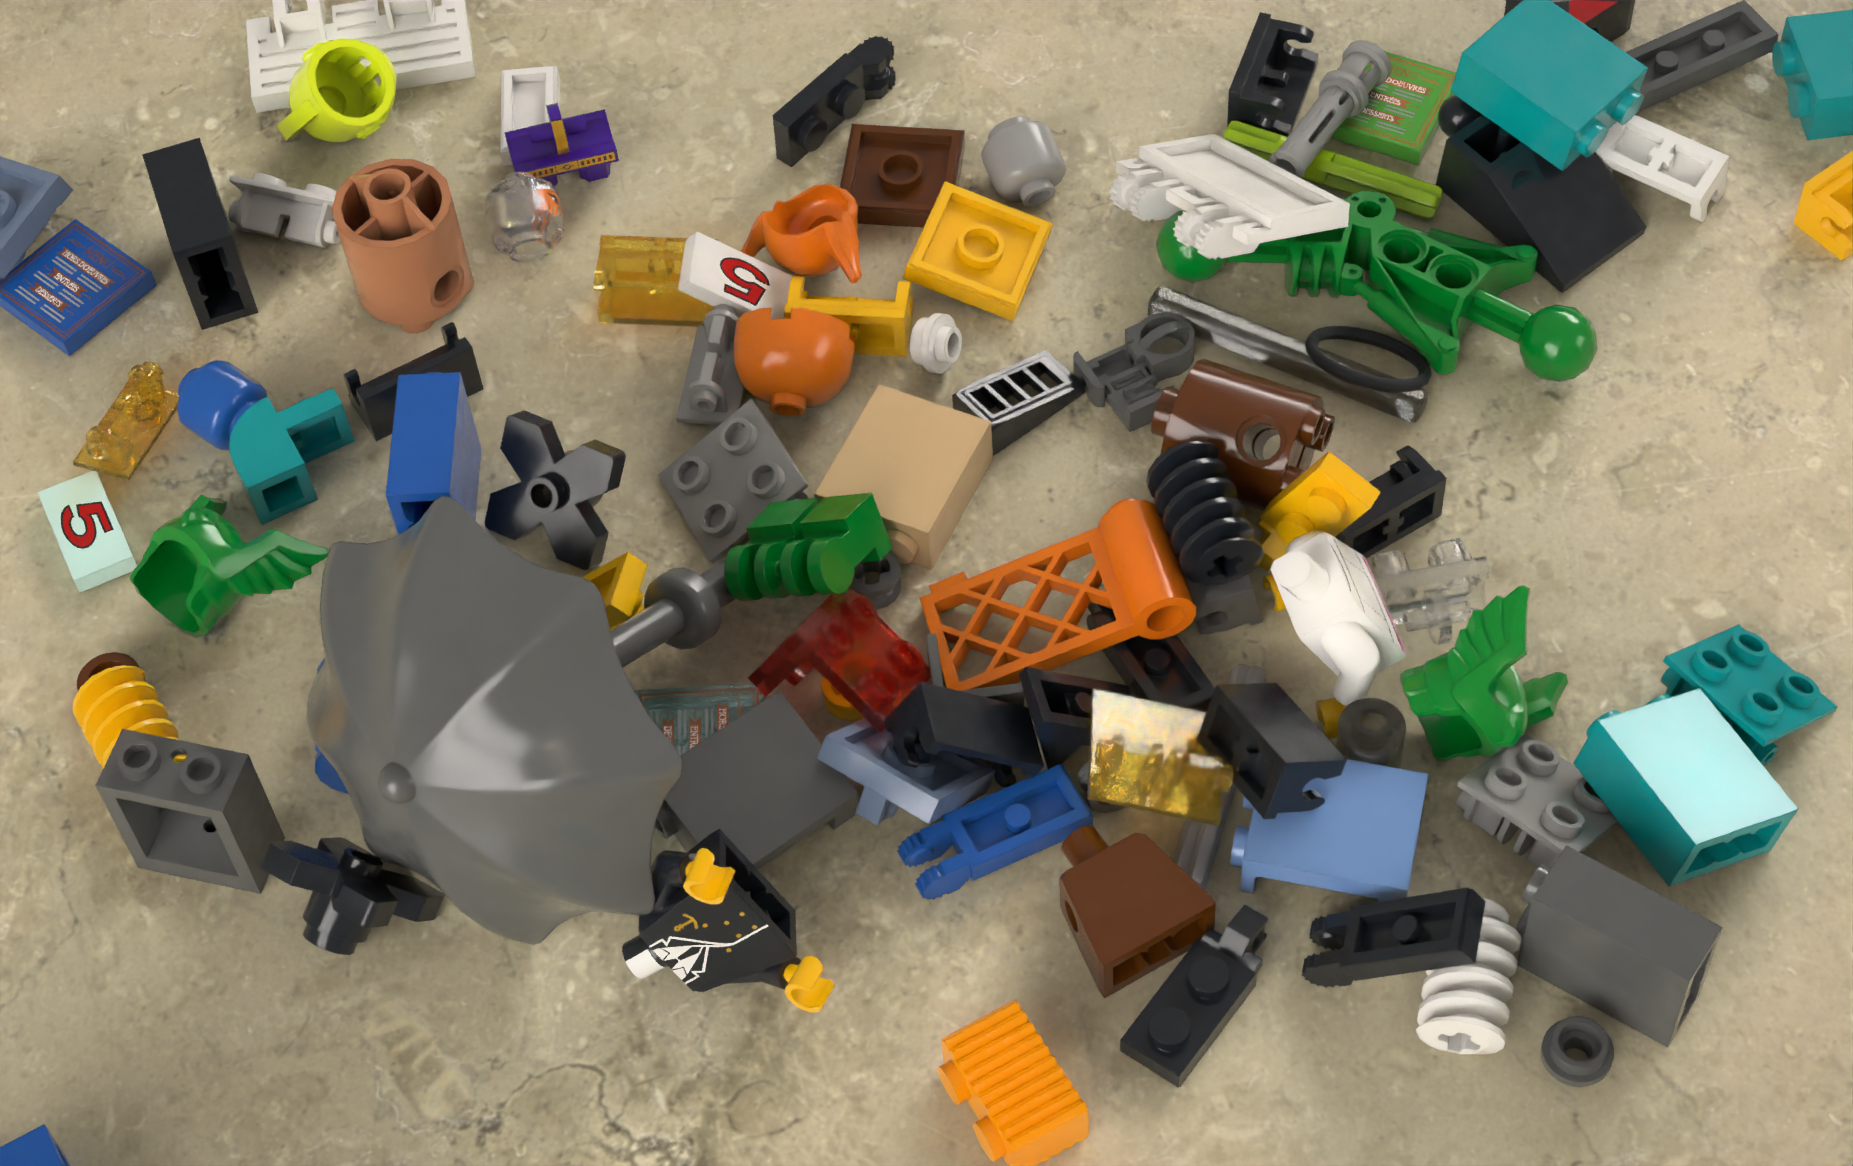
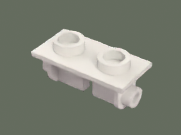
[228,173,341,248]

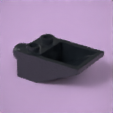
[1436,95,1646,293]

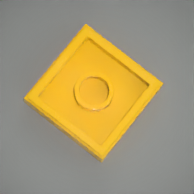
[903,181,1053,321]

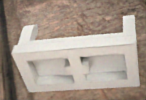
[1595,115,1729,222]

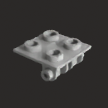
[658,398,809,563]
[1456,733,1619,868]

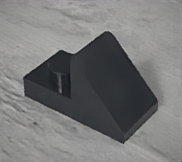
[1018,667,1147,769]

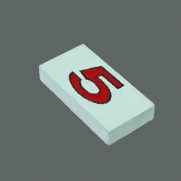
[37,469,137,593]

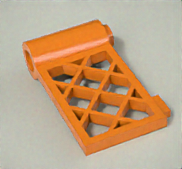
[919,499,1196,691]

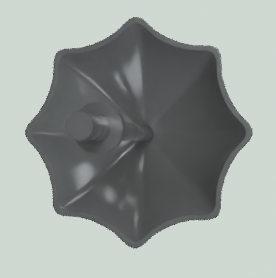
[306,496,735,945]

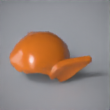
[741,184,862,283]

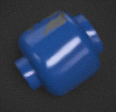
[177,360,267,450]

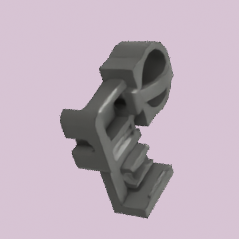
[1073,313,1195,432]

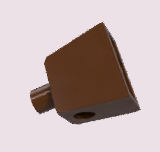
[1059,825,1216,998]

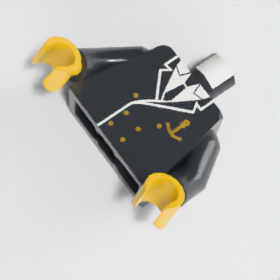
[622,828,835,1012]

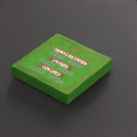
[1331,51,1456,165]

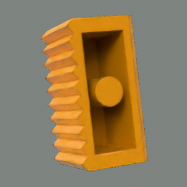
[937,1000,1089,1166]

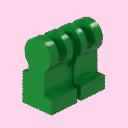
[724,492,893,601]

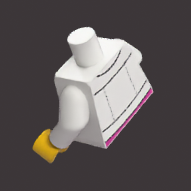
[1263,530,1407,739]

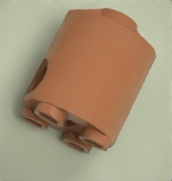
[332,159,474,333]

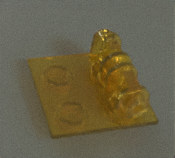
[1088,689,1234,826]

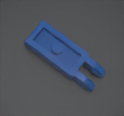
[897,764,1093,900]

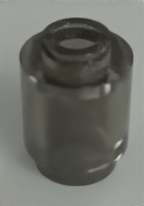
[1336,698,1406,769]

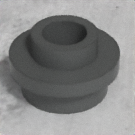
[1541,1016,1614,1087]

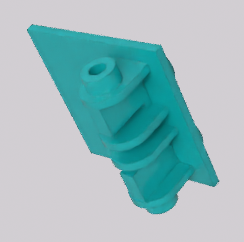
[1660,624,1838,766]

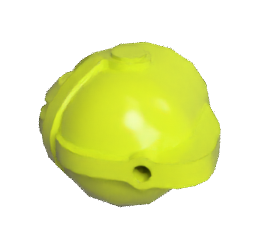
[276,38,396,143]

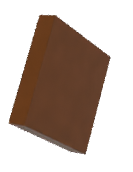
[840,124,965,228]

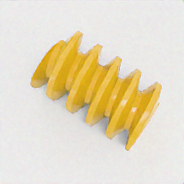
[73,665,187,769]

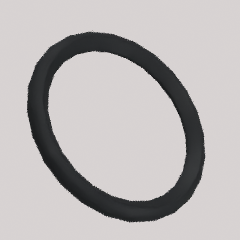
[1305,326,1432,393]

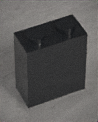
[142,138,259,330]

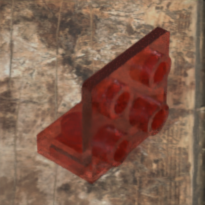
[748,587,930,732]

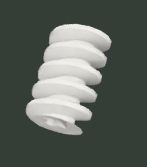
[1416,898,1521,1055]

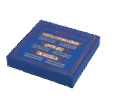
[0,219,157,356]

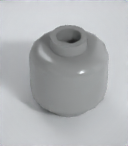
[981,116,1066,207]

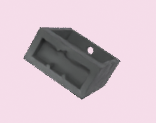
[95,729,285,894]

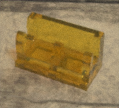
[594,235,718,327]

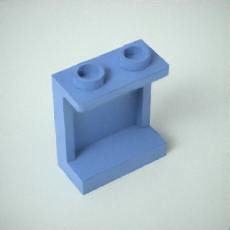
[1230,759,1429,902]

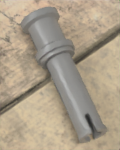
[1269,40,1392,178]

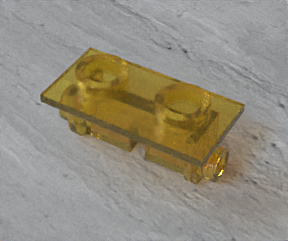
[73,361,179,480]

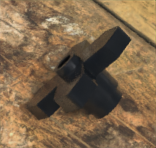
[484,410,626,570]
[260,837,445,955]

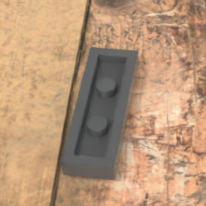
[1626,0,1779,113]

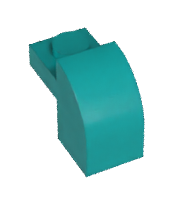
[229,388,355,525]

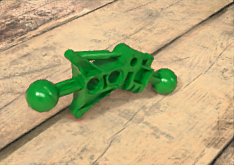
[1156,191,1597,382]

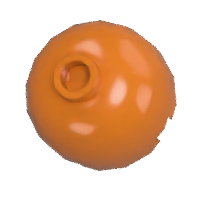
[734,308,856,416]

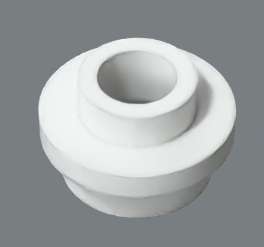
[910,313,962,374]

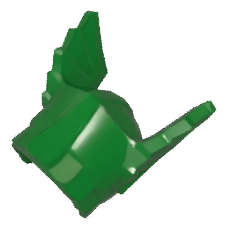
[130,495,328,638]
[1400,585,1568,761]

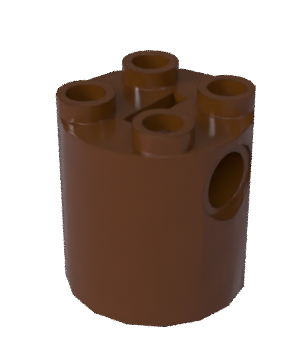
[1151,359,1335,511]

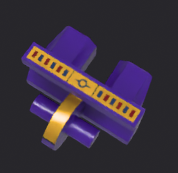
[504,103,619,195]

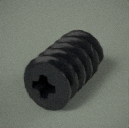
[1146,441,1264,585]

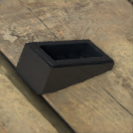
[952,350,1086,456]

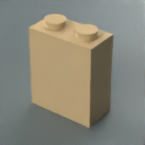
[814,384,993,570]

